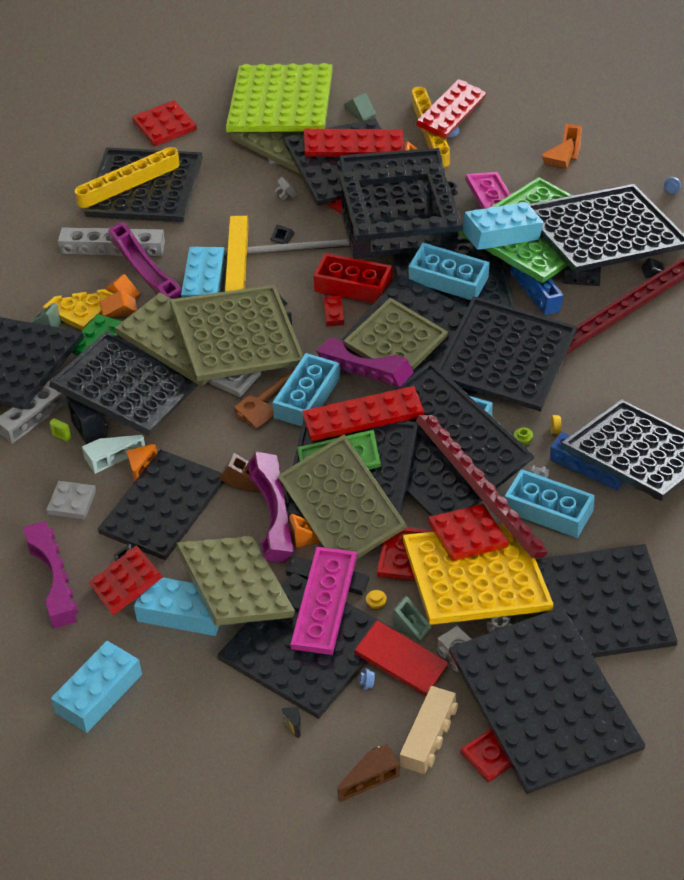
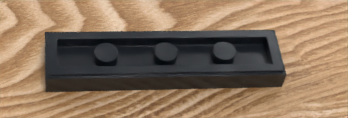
[286,556,369,595]

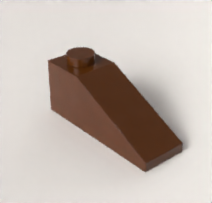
[219,453,283,493]
[337,744,400,802]

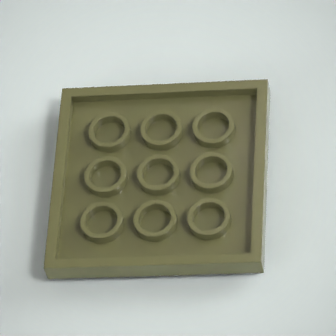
[344,298,448,370]

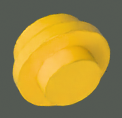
[366,590,387,610]

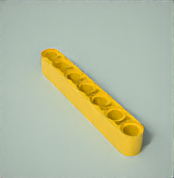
[412,87,450,168]
[75,147,179,208]
[225,216,248,292]

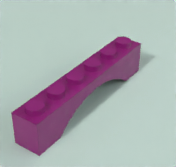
[108,221,182,299]
[316,337,414,387]
[248,452,294,563]
[23,521,79,629]

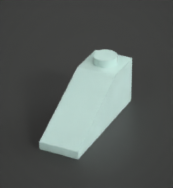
[82,435,145,474]

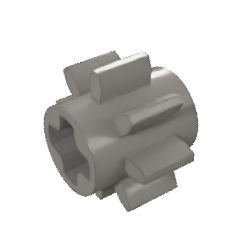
[487,616,513,633]

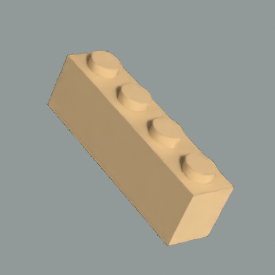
[400,686,458,775]

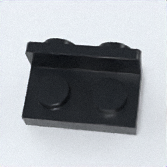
[564,266,601,286]

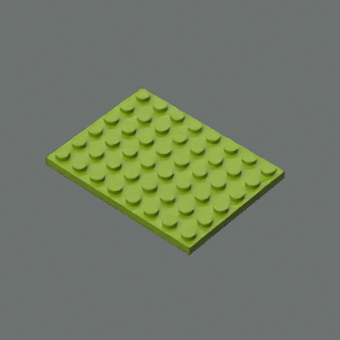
[226,63,333,132]

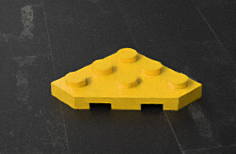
[43,289,114,331]

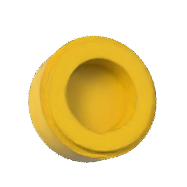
[550,415,561,434]

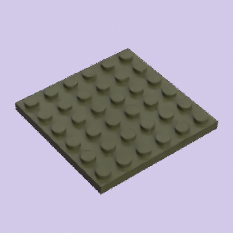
[170,285,303,381]

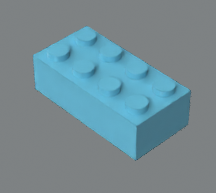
[462,202,544,250]
[409,243,489,300]
[181,247,226,298]
[273,353,340,427]
[505,469,595,538]
[134,578,220,636]
[51,641,142,733]

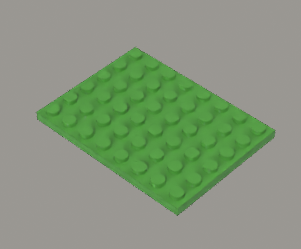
[458,177,572,283]

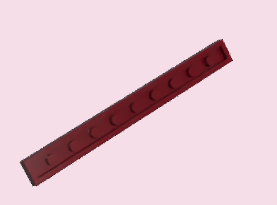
[567,258,684,354]
[416,415,548,558]

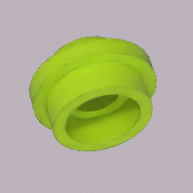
[514,428,533,446]

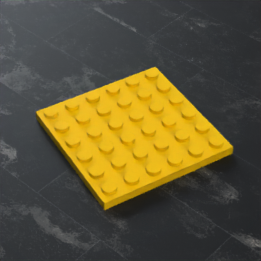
[403,524,553,625]

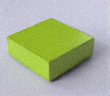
[50,418,71,442]

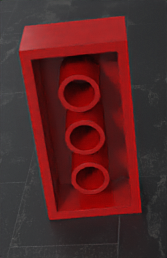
[313,253,392,303]

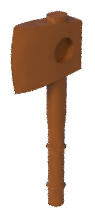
[234,366,297,428]

